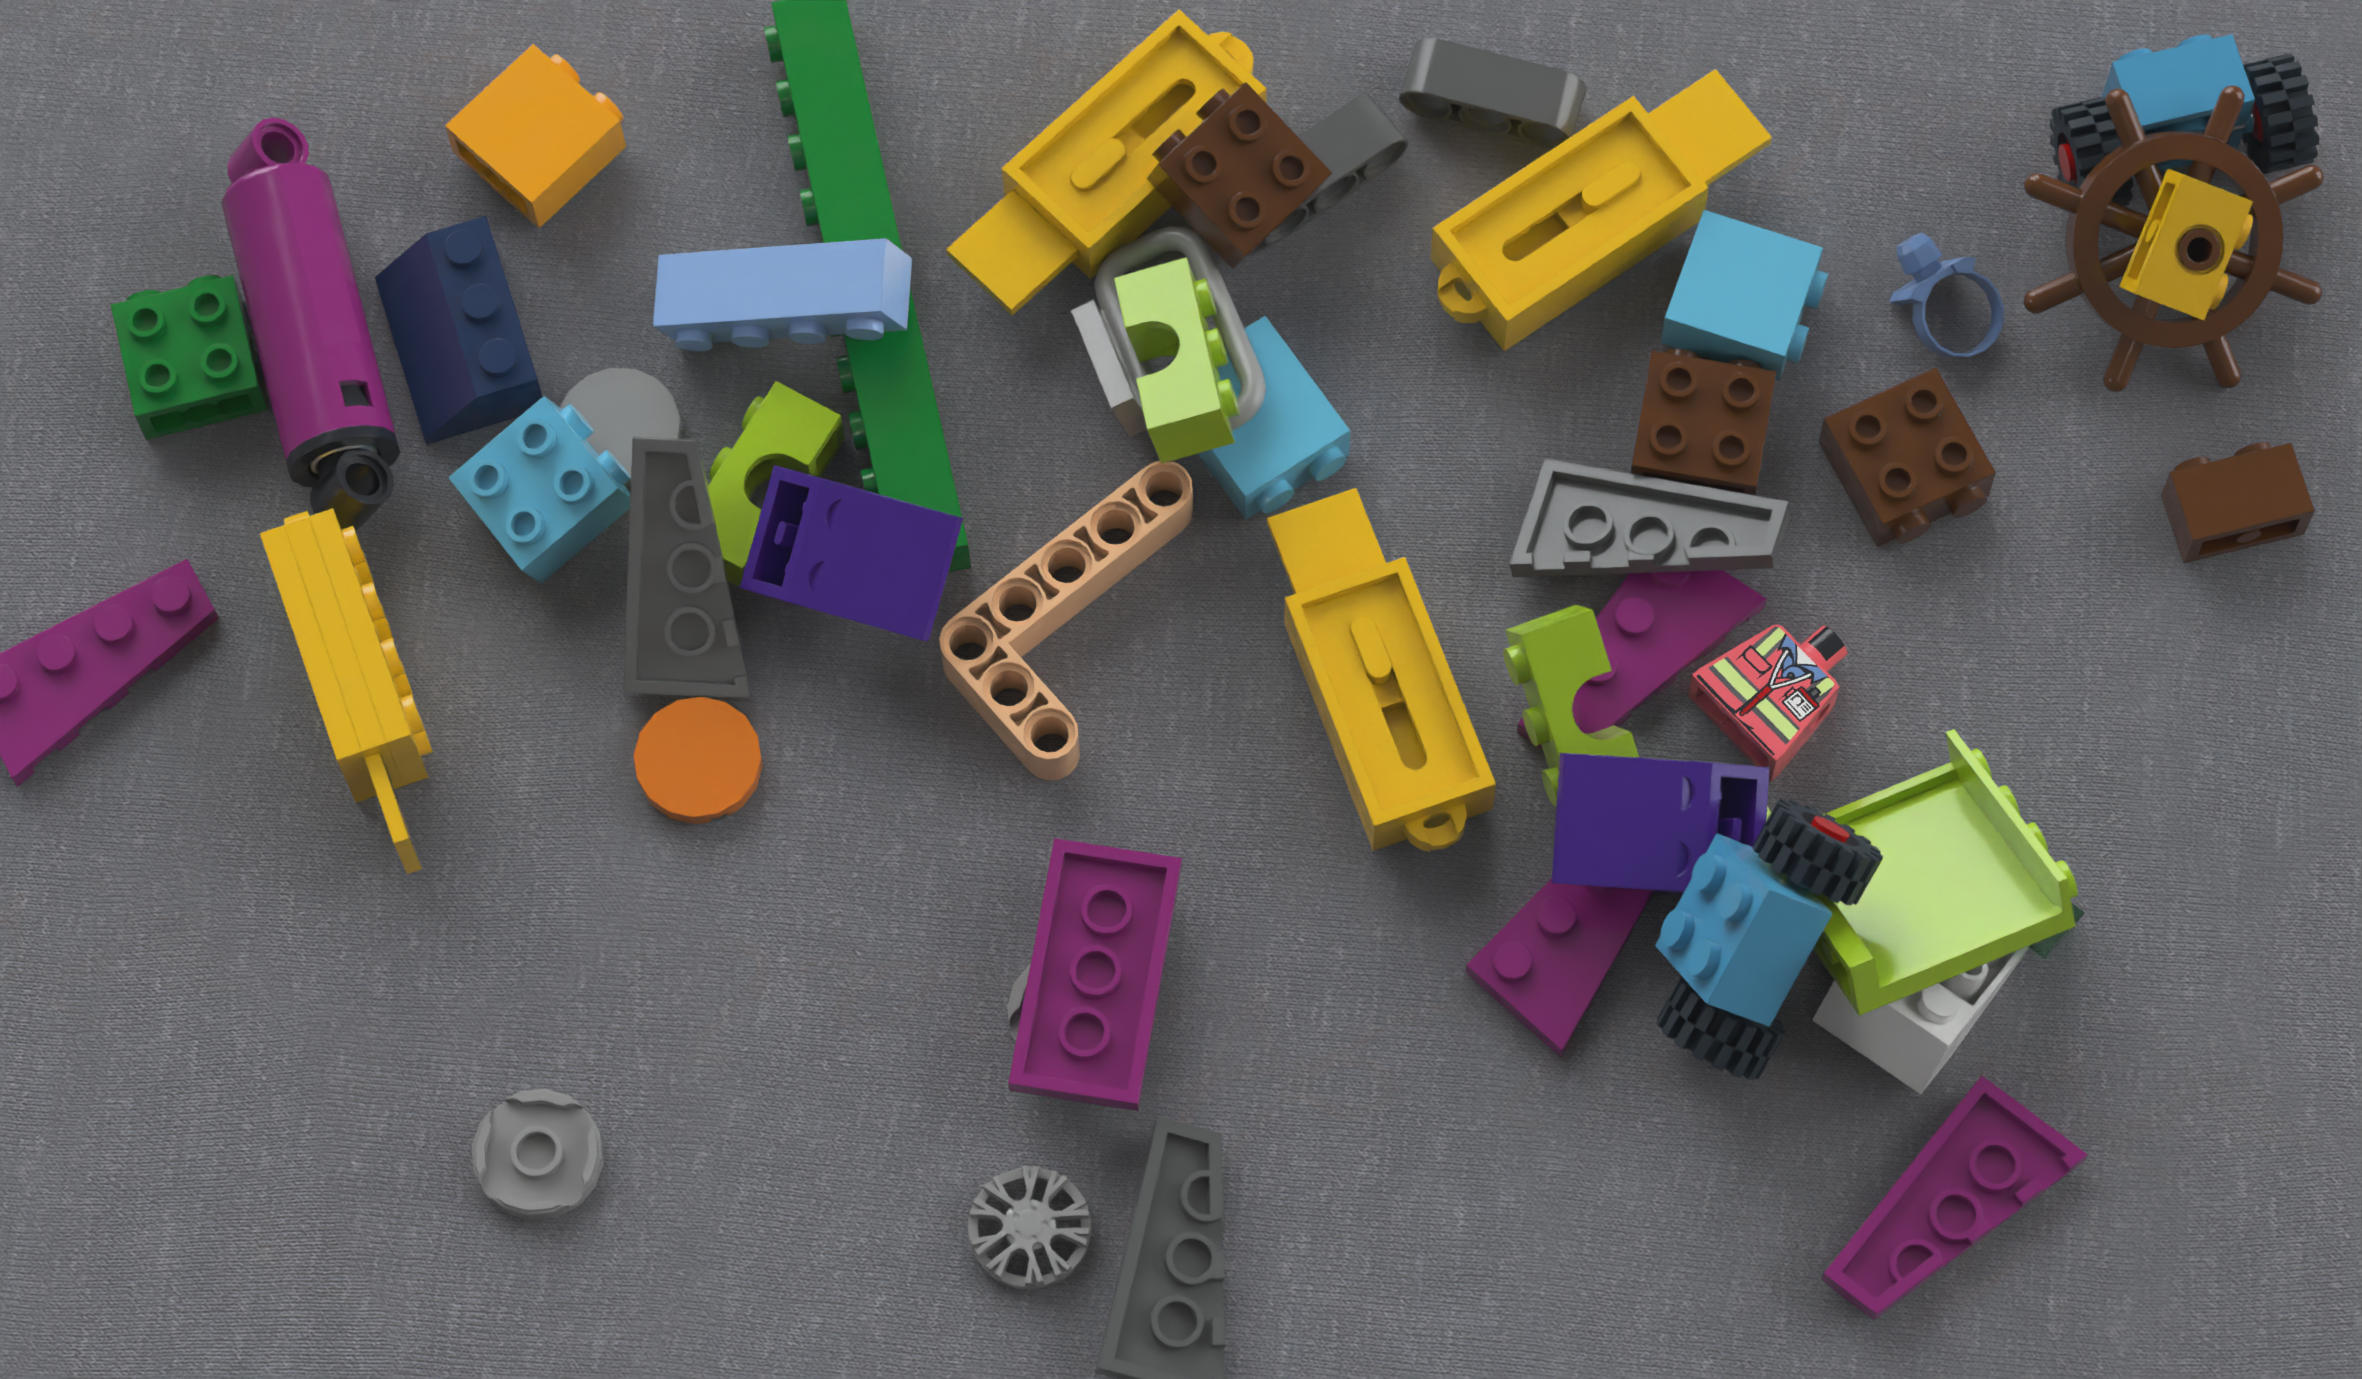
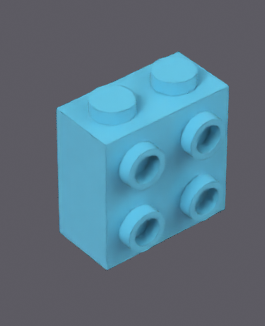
[1661,210,1829,381]
[448,396,631,584]

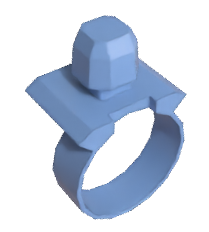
[1889,233,2004,358]

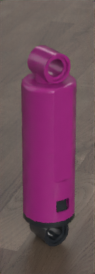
[221,117,400,531]

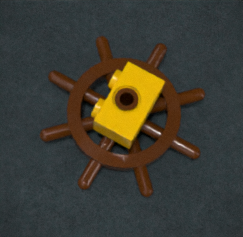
[2024,85,2324,392]

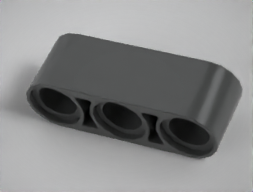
[1399,38,1587,149]
[1263,95,1408,244]

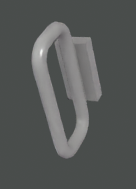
[1071,226,1266,437]

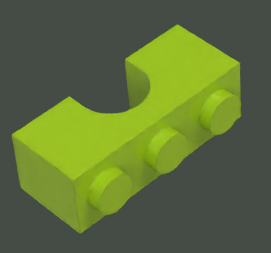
[1114,257,1240,464]
[708,381,845,591]
[1503,605,1639,807]

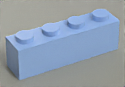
[653,238,912,352]

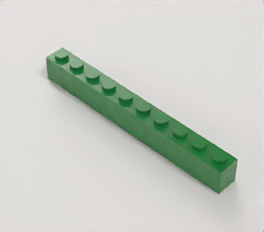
[763,0,971,573]

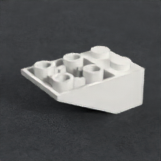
[1812,945,2031,1094]

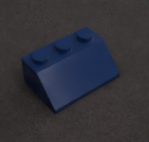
[375,216,543,445]

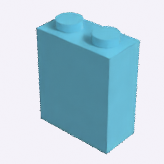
[1198,316,1350,520]

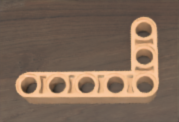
[939,461,1193,781]

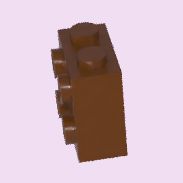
[1146,82,1332,269]
[1630,349,1777,496]
[1818,368,1996,547]

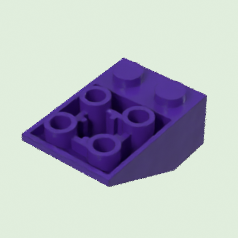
[740,465,963,642]
[1552,753,1770,893]

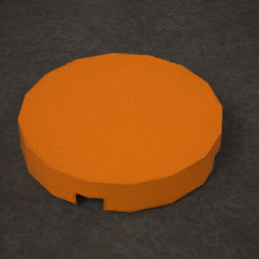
[633,697,763,824]

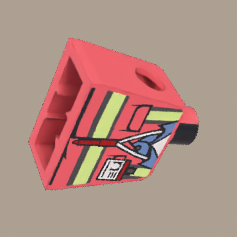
[1688,624,1848,781]

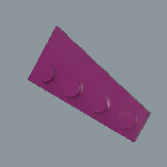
[1517,570,1767,750]

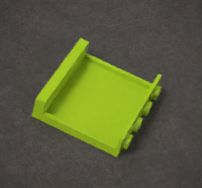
[1766,729,2078,1016]

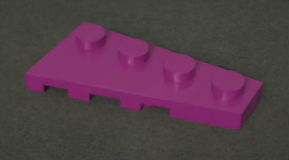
[0,558,219,787]
[1466,878,1656,1057]
[1821,1075,2088,1320]

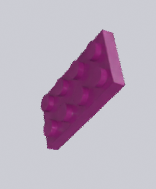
[1008,838,1182,1111]

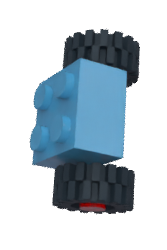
[2050,34,2319,207]
[1655,799,1883,1080]

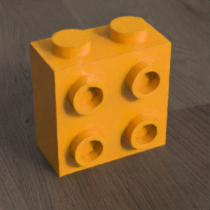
[445,44,626,228]

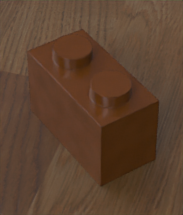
[2161,442,2315,563]

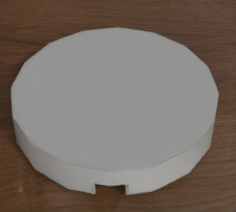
[560,368,681,487]
[472,1089,604,1221]

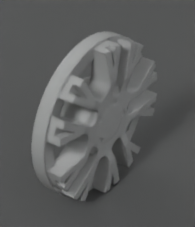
[968,1165,1092,1290]

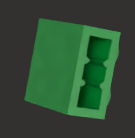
[110,275,268,440]

